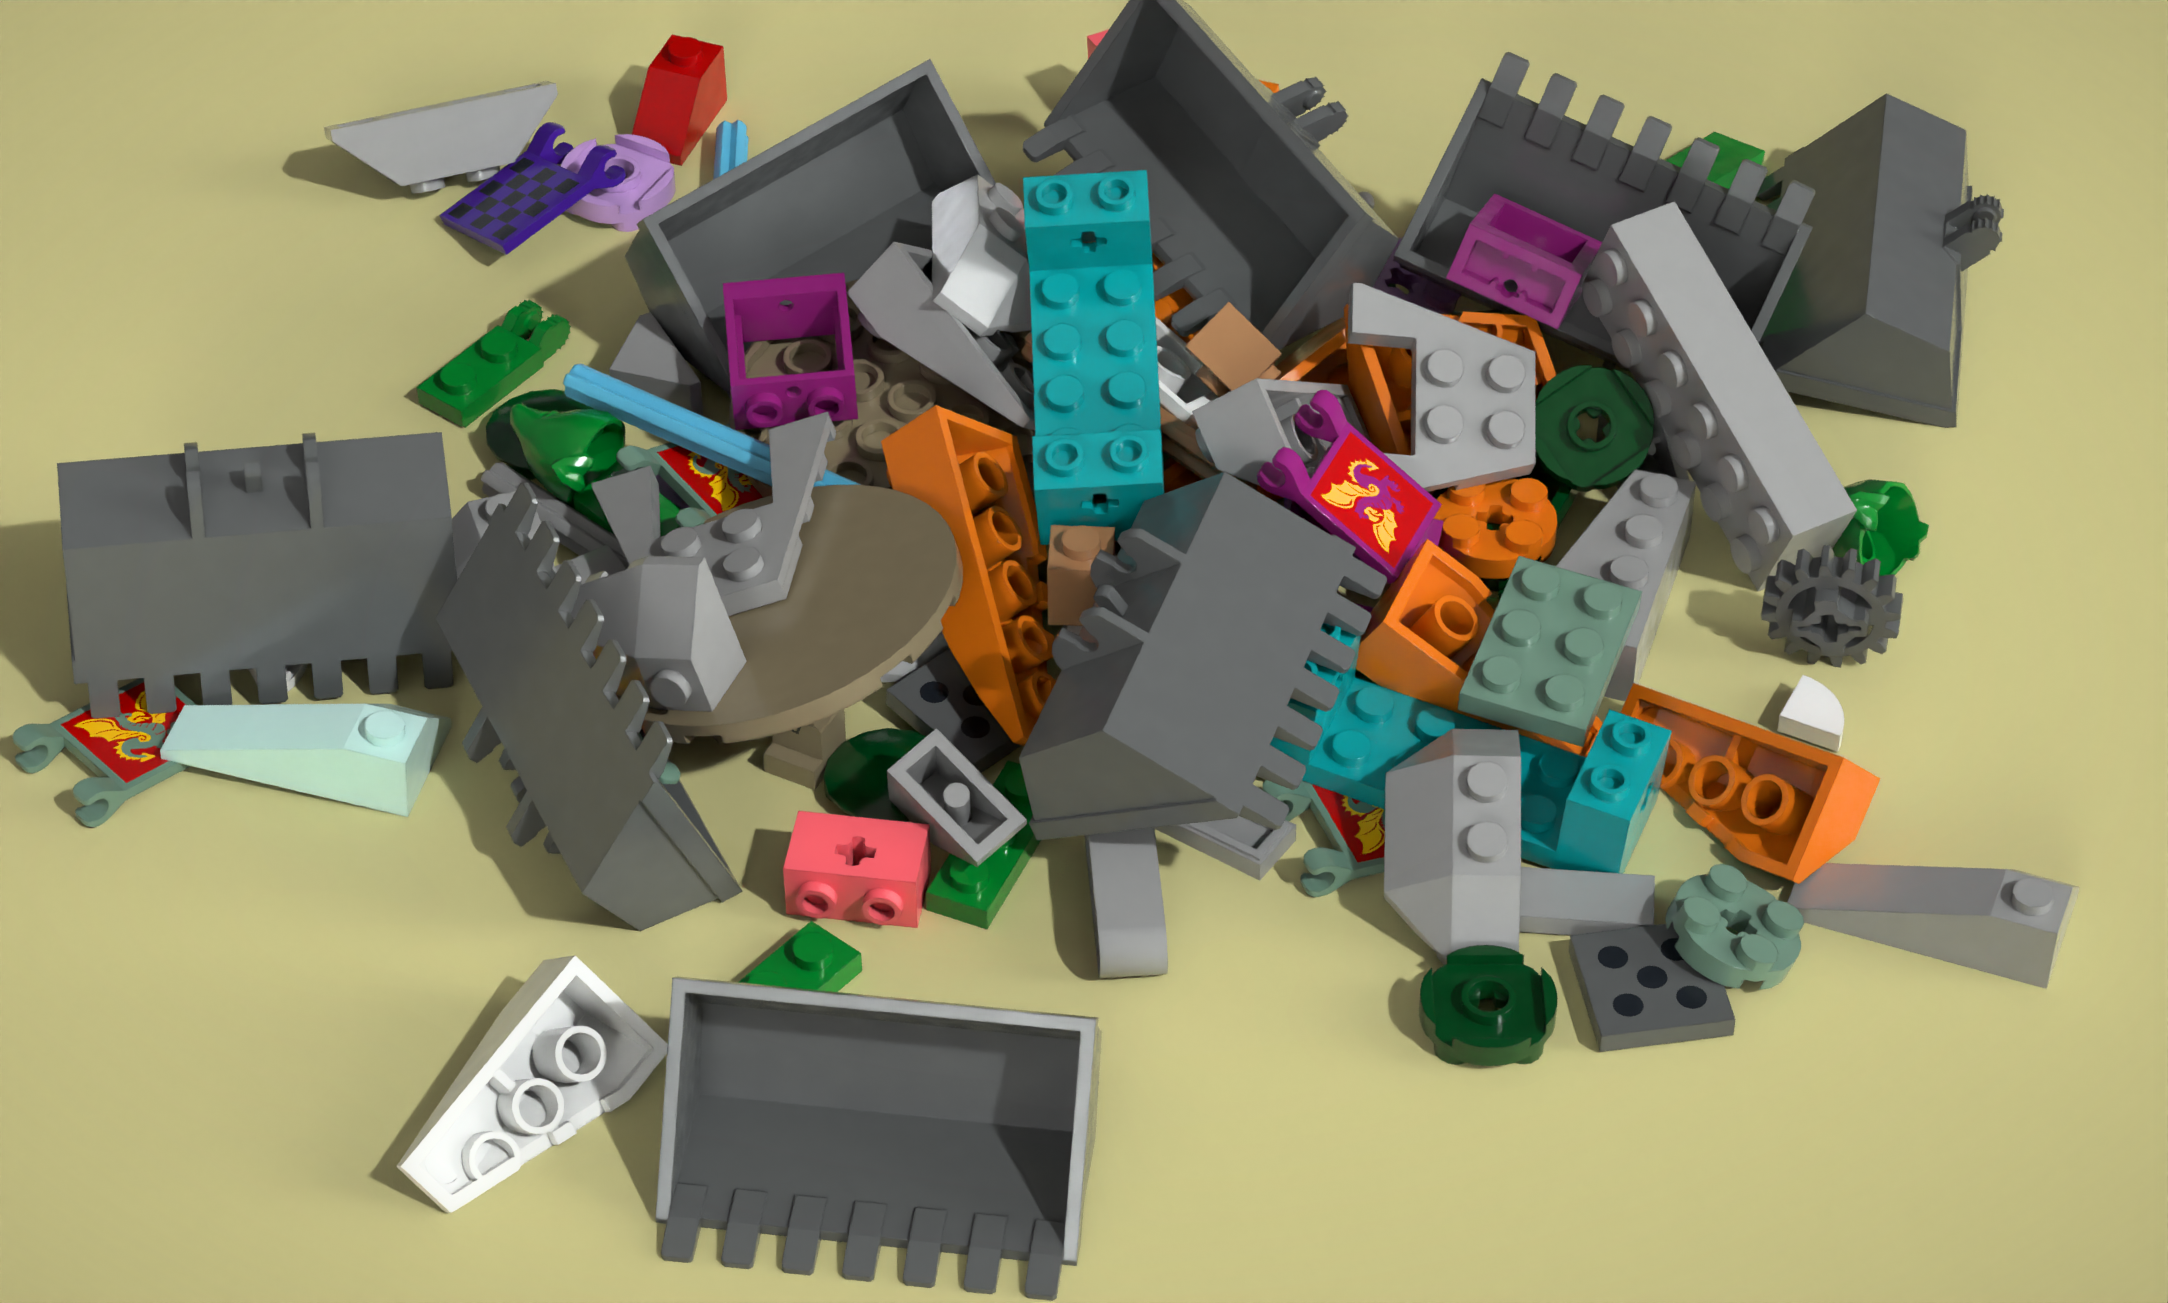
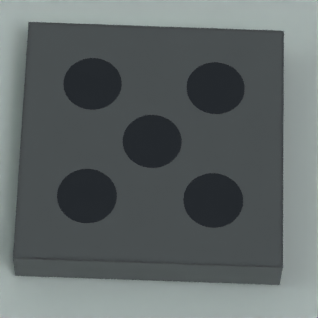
[886,648,1022,773]
[1569,923,1736,1052]

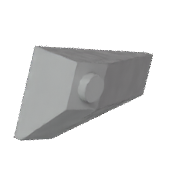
[847,242,1035,430]
[571,556,747,712]
[1787,863,2079,989]

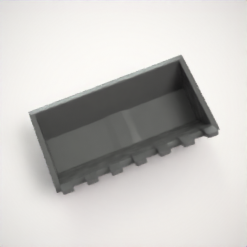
[1022,0,1399,350]
[1757,93,2004,428]

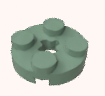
[1665,864,1804,990]

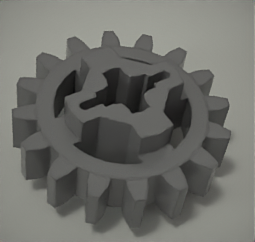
[1761,545,1903,668]

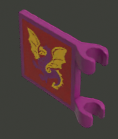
[1256,390,1442,584]

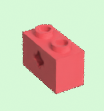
[783,811,931,928]

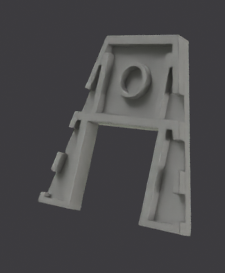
[592,411,836,616]

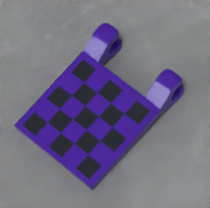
[439,122,626,255]

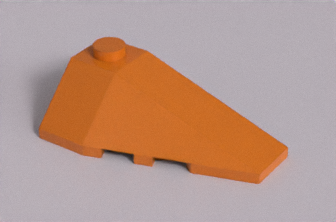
[1356,539,1603,757]
[1621,683,1880,884]

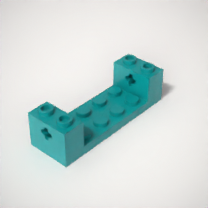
[1023,170,1165,545]
[1270,623,1672,873]

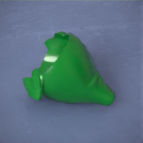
[510,404,626,509]
[1832,479,1929,576]

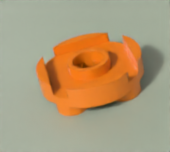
[1433,478,1557,579]

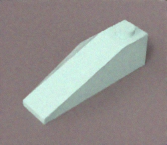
[160,703,451,817]

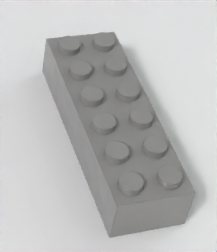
[1581,201,1857,591]

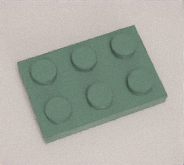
[1458,556,1642,747]

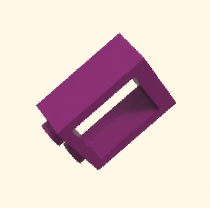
[1446,193,1602,329]
[723,273,858,430]

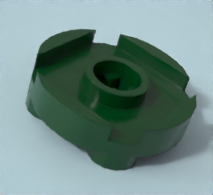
[1535,365,1654,492]
[1419,945,1557,1066]

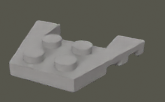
[1348,283,1536,492]

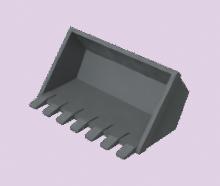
[1393,52,1816,372]
[625,59,996,399]
[57,432,457,718]
[1019,472,1387,840]
[435,483,743,931]
[655,976,1102,1301]

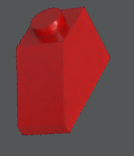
[632,34,727,166]

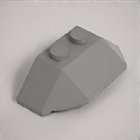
[324,81,558,194]
[932,174,1031,337]
[1384,729,1521,965]

